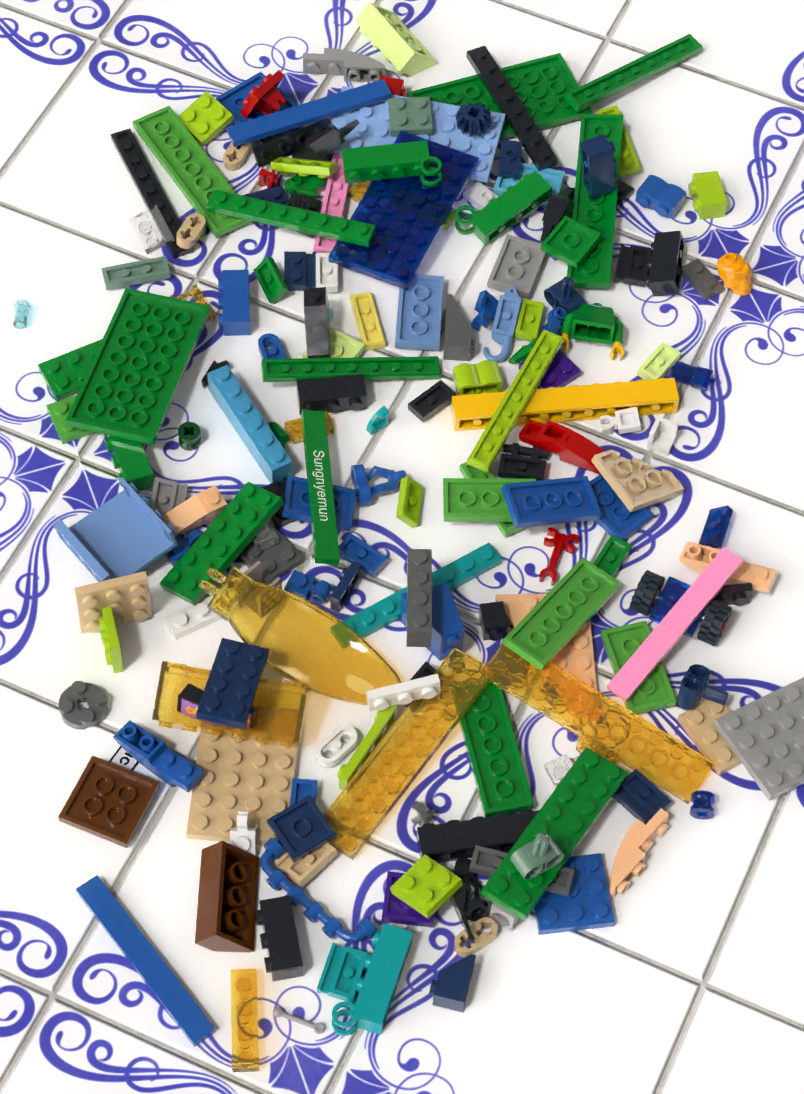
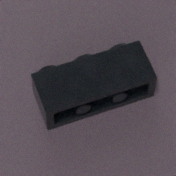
[646,231,685,297]
[296,374,367,415]
[255,895,303,981]

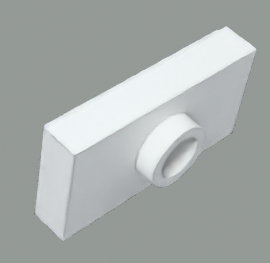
[463,181,499,210]

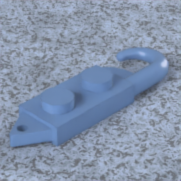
[483,285,522,362]

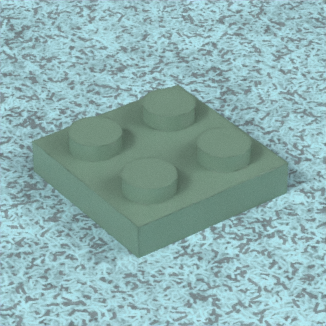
[388,96,433,136]

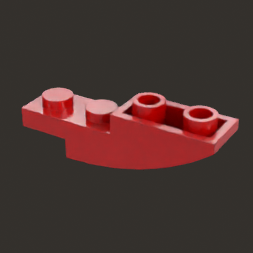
[518,419,605,474]

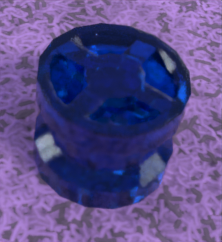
[690,790,716,820]

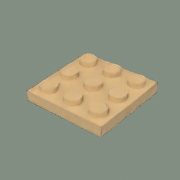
[74,571,152,634]

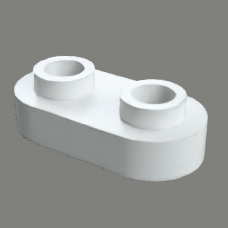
[316,725,357,767]

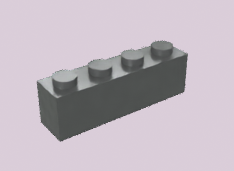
[406,549,432,647]

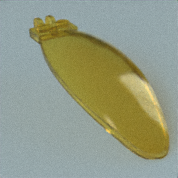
[199,567,401,705]

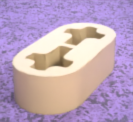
[223,142,251,171]
[176,213,206,249]
[454,917,498,958]

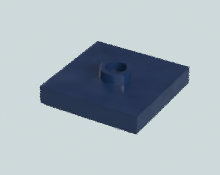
[267,795,336,863]

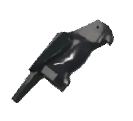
[292,119,359,161]
[540,186,575,242]
[450,858,488,944]

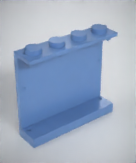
[53,477,178,582]

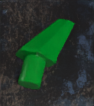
[508,339,537,364]
[268,422,290,450]

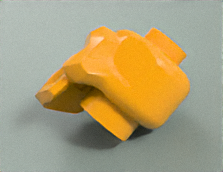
[717,253,753,296]

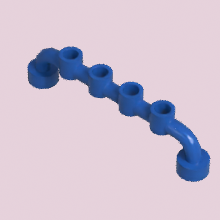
[260,838,378,943]

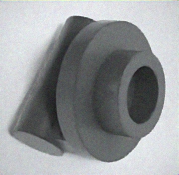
[411,801,435,826]

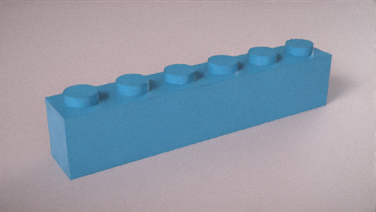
[207,365,293,484]

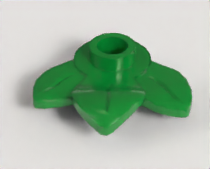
[285,174,327,197]

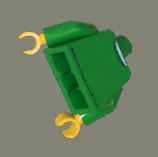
[561,303,624,361]

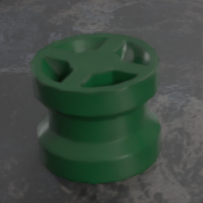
[178,422,201,451]

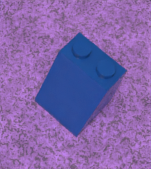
[400,583,465,661]

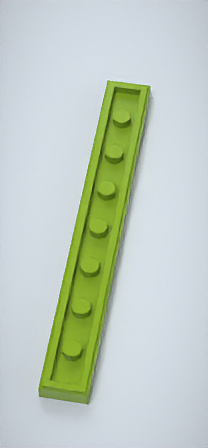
[467,330,564,473]

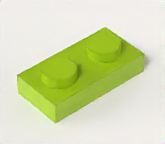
[514,299,544,341]
[396,476,424,528]

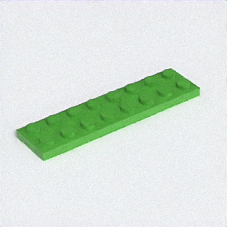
[133,106,252,238]

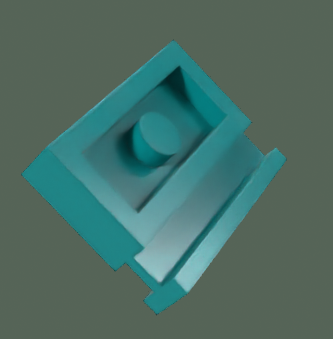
[317,942,369,1002]

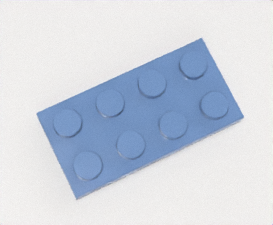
[395,274,444,351]

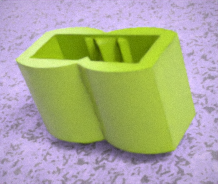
[453,360,503,395]

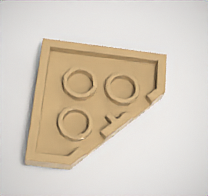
[591,449,684,512]

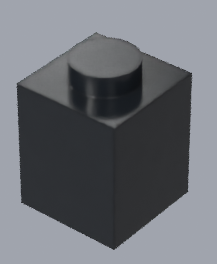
[479,601,508,641]

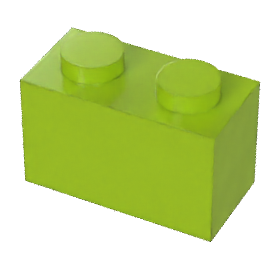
[688,171,727,220]

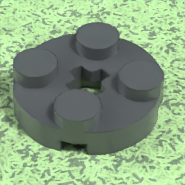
[58,681,108,730]

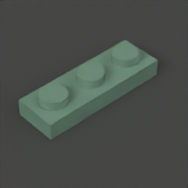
[101,256,171,290]

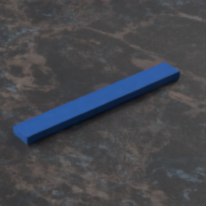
[226,79,391,147]
[76,875,216,1047]

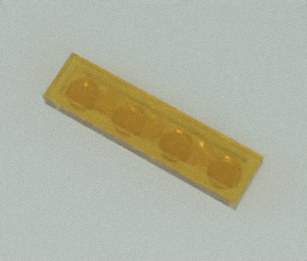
[230,968,259,1072]

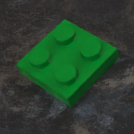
[541,216,601,269]

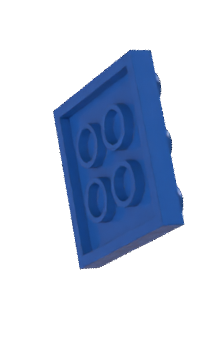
[215,71,297,142]
[534,853,615,935]

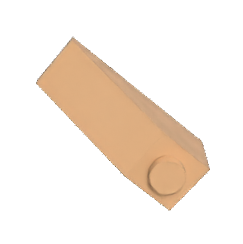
[162,485,227,537]

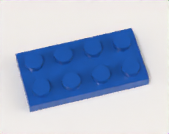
[501,476,602,529]

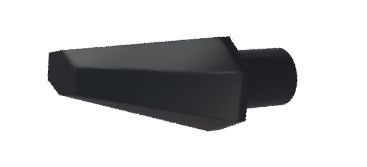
[201,360,230,388]

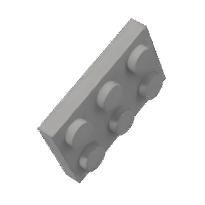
[487,234,547,299]

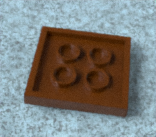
[58,755,160,848]

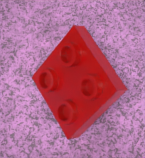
[240,70,286,118]

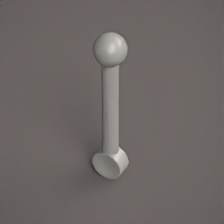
[272,1007,324,1034]

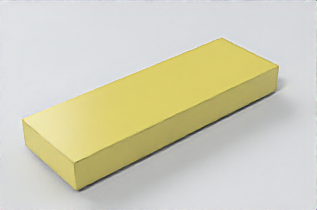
[350,292,386,351]

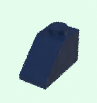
[429,954,476,1013]

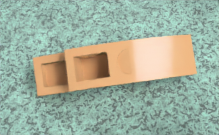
[679,541,777,593]
[609,808,669,899]

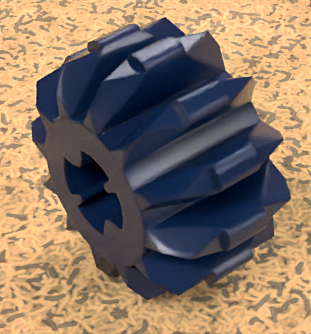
[456,101,492,137]

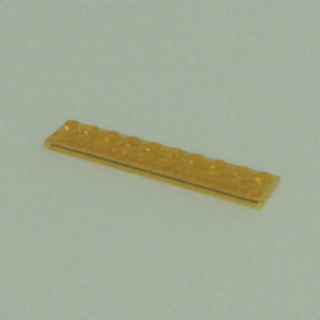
[481,642,715,804]
[324,647,495,860]

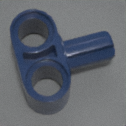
[544,276,586,314]
[677,664,729,709]

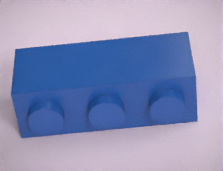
[218,270,250,336]

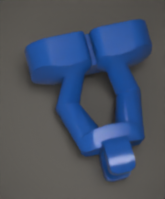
[350,464,407,507]

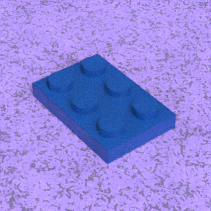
[590,474,654,541]
[282,475,356,531]

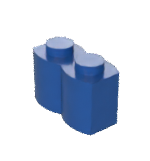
[635,175,686,218]

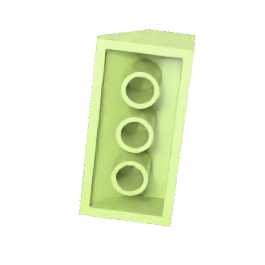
[355,2,438,76]

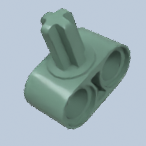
[510,833,564,880]

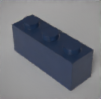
[580,134,617,199]

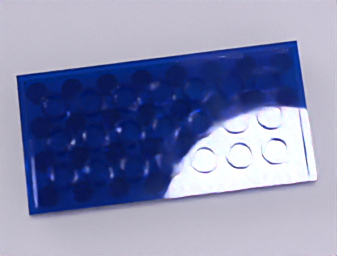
[328,130,479,291]

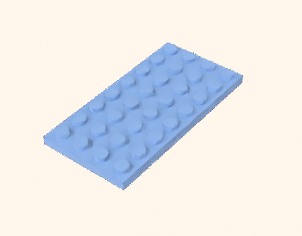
[329,86,506,183]

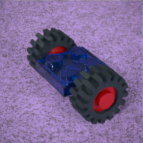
[630,570,732,647]

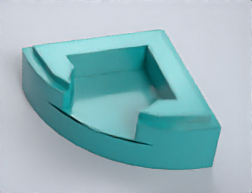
[366,406,389,435]

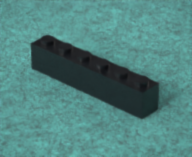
[416,809,539,863]

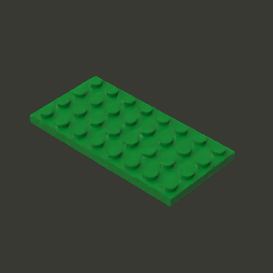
[407,53,592,140]
[66,288,211,445]

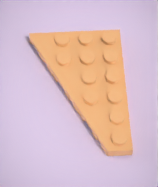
[495,593,600,722]

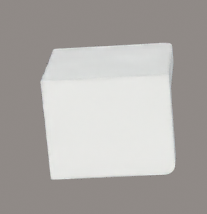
[647,416,679,456]

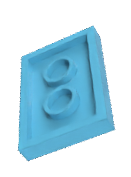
[493,162,565,206]

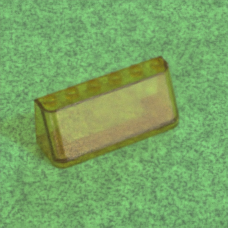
[152,661,311,748]

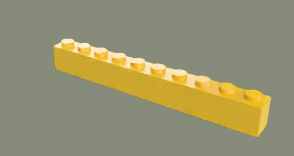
[451,378,679,431]

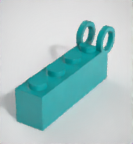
[332,923,413,1036]

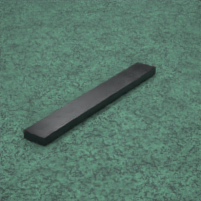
[110,128,194,259]

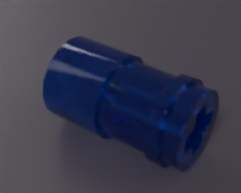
[671,361,715,392]

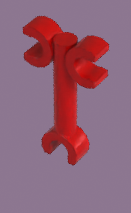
[539,528,579,586]

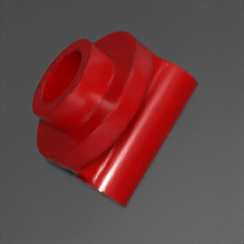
[258,169,279,189]

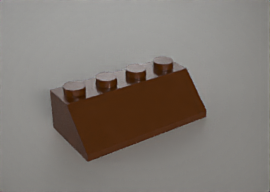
[195,841,259,953]

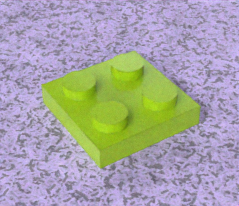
[178,91,235,147]
[98,606,123,673]
[390,854,463,919]

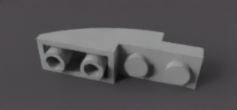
[303,48,385,82]

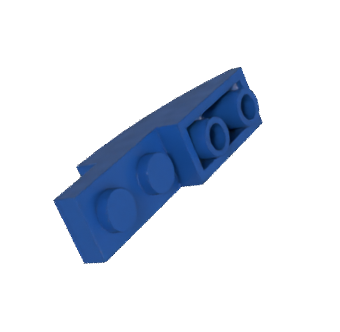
[113,720,205,793]

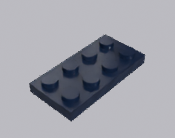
[196,638,269,730]

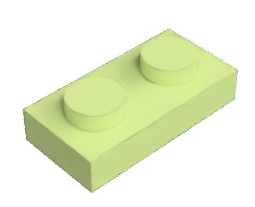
[637,342,681,380]

